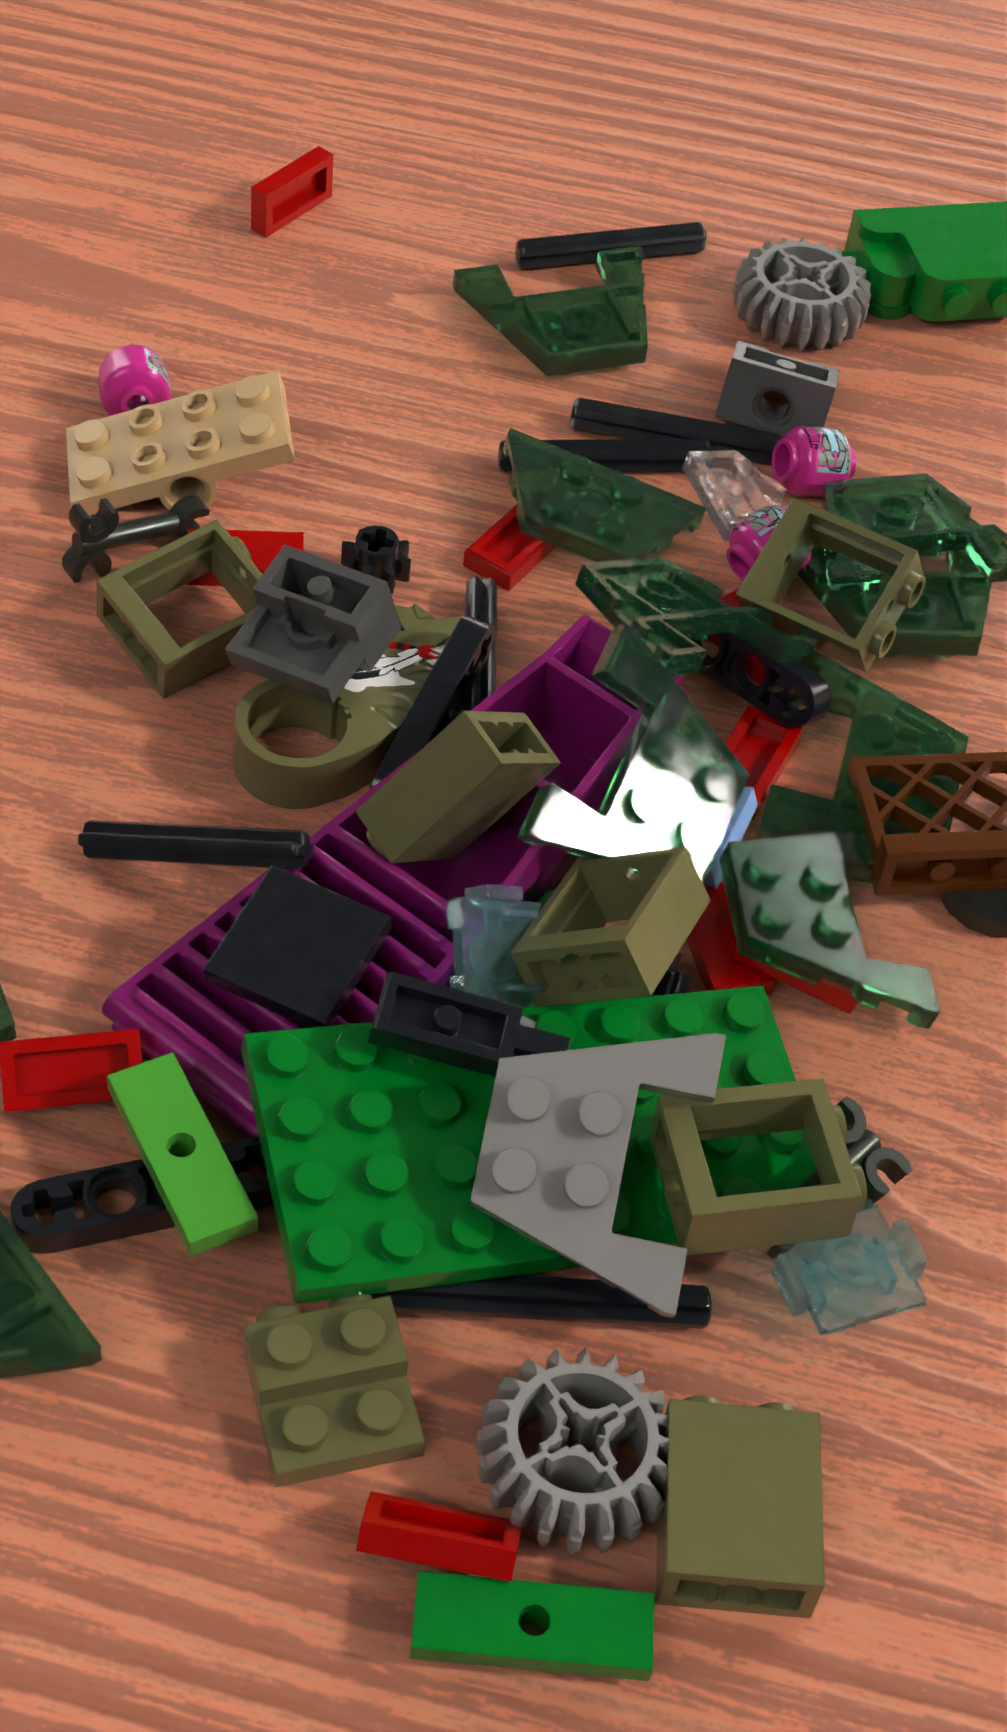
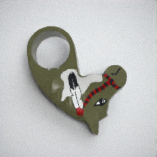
[233,604,463,809]

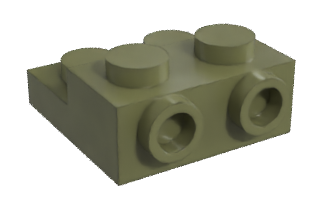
[244,1294,425,1488]

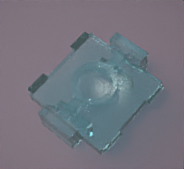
[447,884,541,1008]
[772,1199,928,1336]

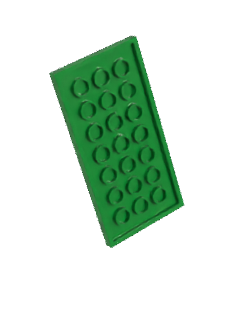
[241,986,816,1304]

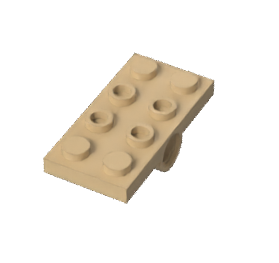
[66,370,295,516]

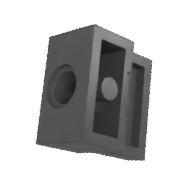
[715,340,840,439]
[225,545,402,704]

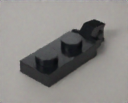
[368,971,570,1077]

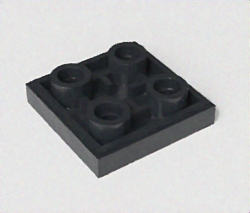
[203,865,392,1028]

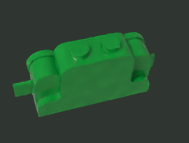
[841,201,1007,322]

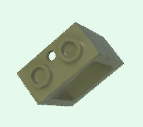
[736,497,926,673]
[97,519,263,699]
[510,846,711,1007]
[649,1078,867,1256]

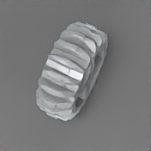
[733,237,871,351]
[476,1347,669,1556]

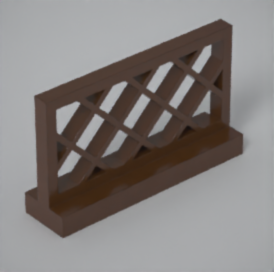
[847,752,1007,896]

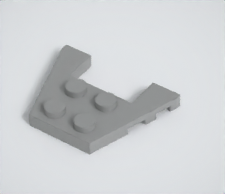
[470,1033,726,1318]

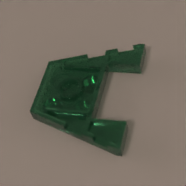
[453,246,648,376]
[822,473,1007,597]
[797,539,1000,658]
[575,557,819,677]
[517,623,749,882]
[756,648,969,843]
[719,829,940,1029]

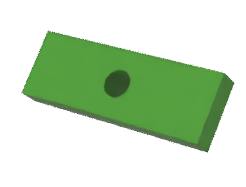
[107,1052,258,1257]

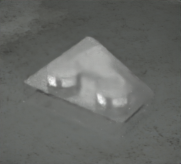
[682,450,789,541]

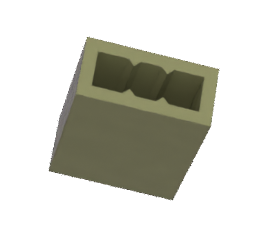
[355,711,561,864]
[656,1395,825,1618]

